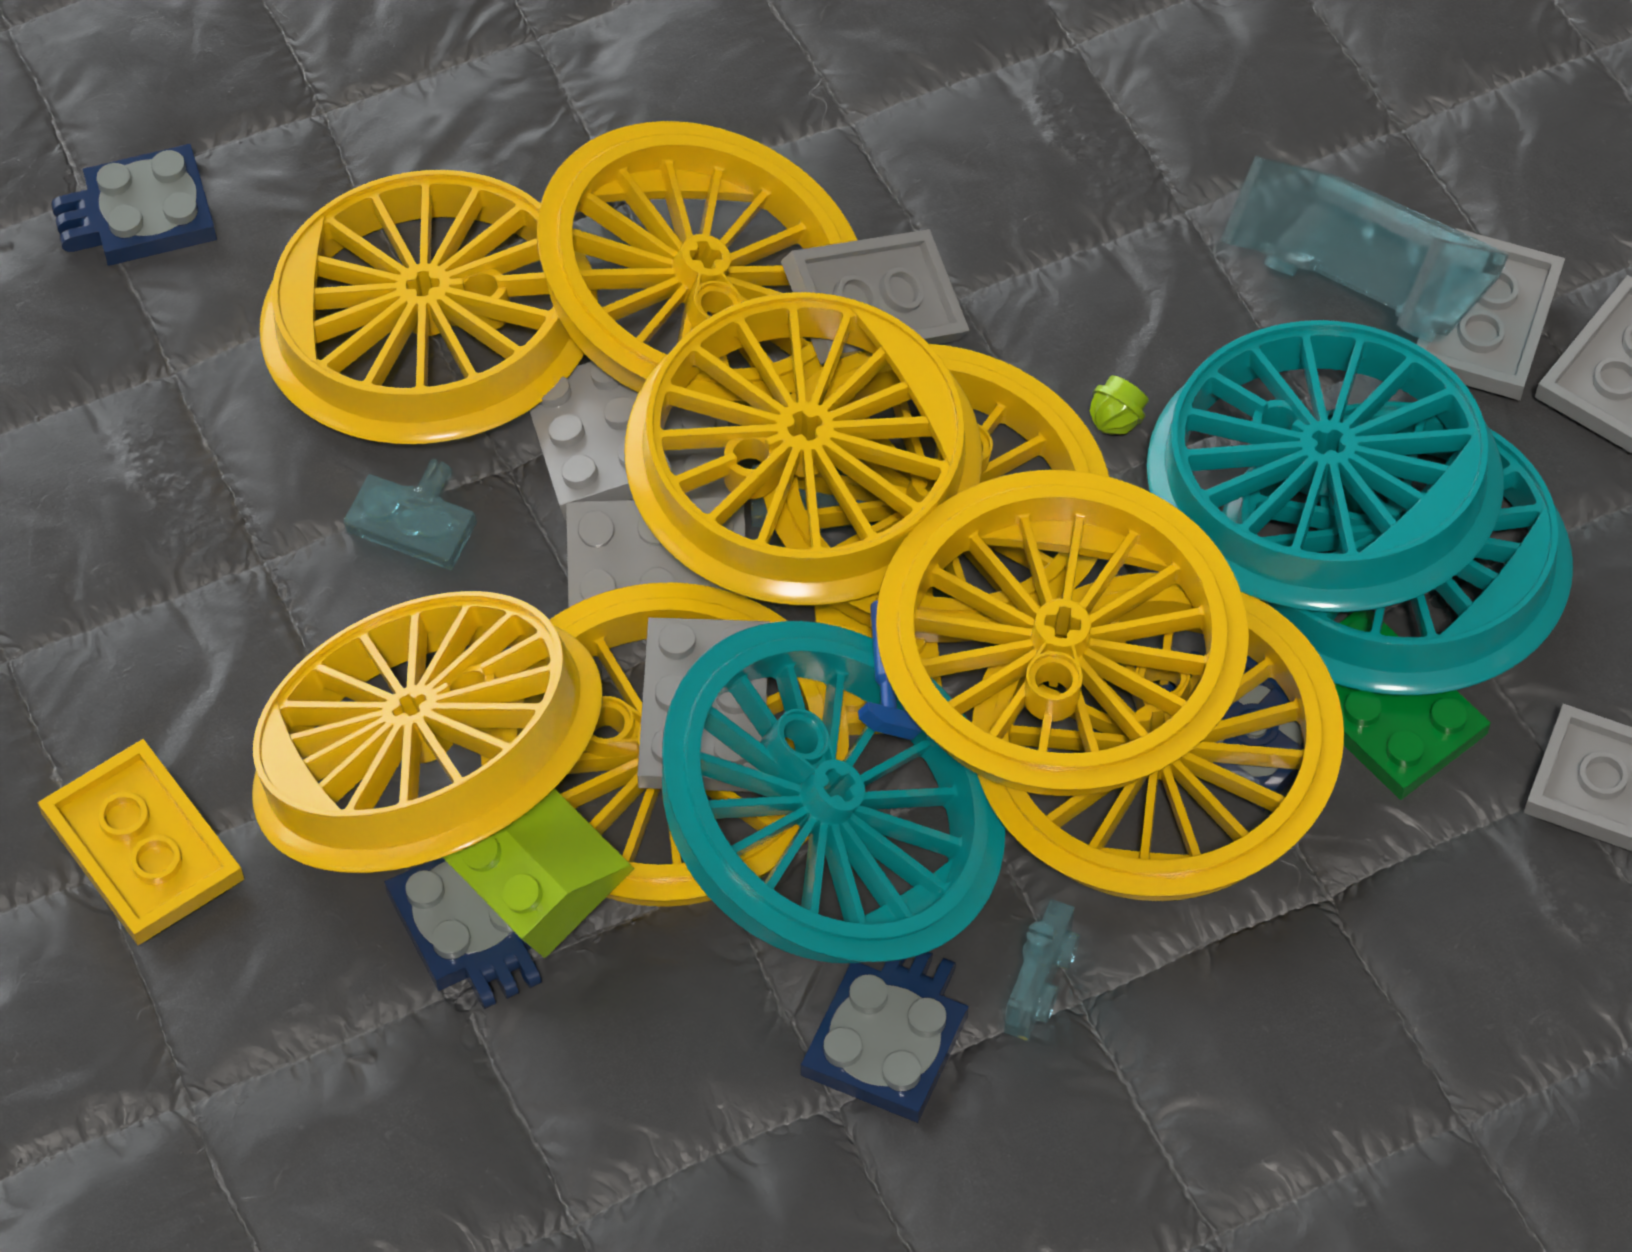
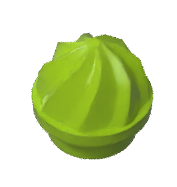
[1089,375,1149,435]

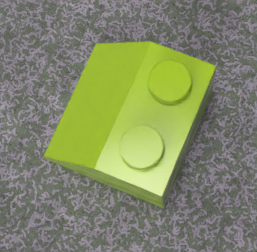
[443,788,635,958]

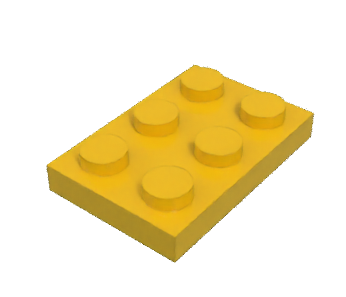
[37,739,244,946]

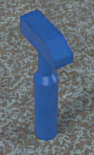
[858,600,922,740]

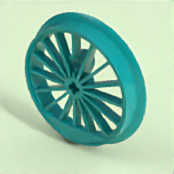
[1147,320,1504,612]
[1222,401,1573,695]
[662,621,1005,963]

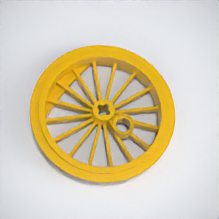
[537,121,857,408]
[260,170,598,444]
[624,292,982,605]
[761,344,1109,643]
[876,470,1249,796]
[972,573,1344,901]
[481,582,849,907]
[252,591,602,873]

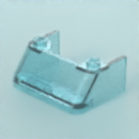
[1220,156,1509,342]

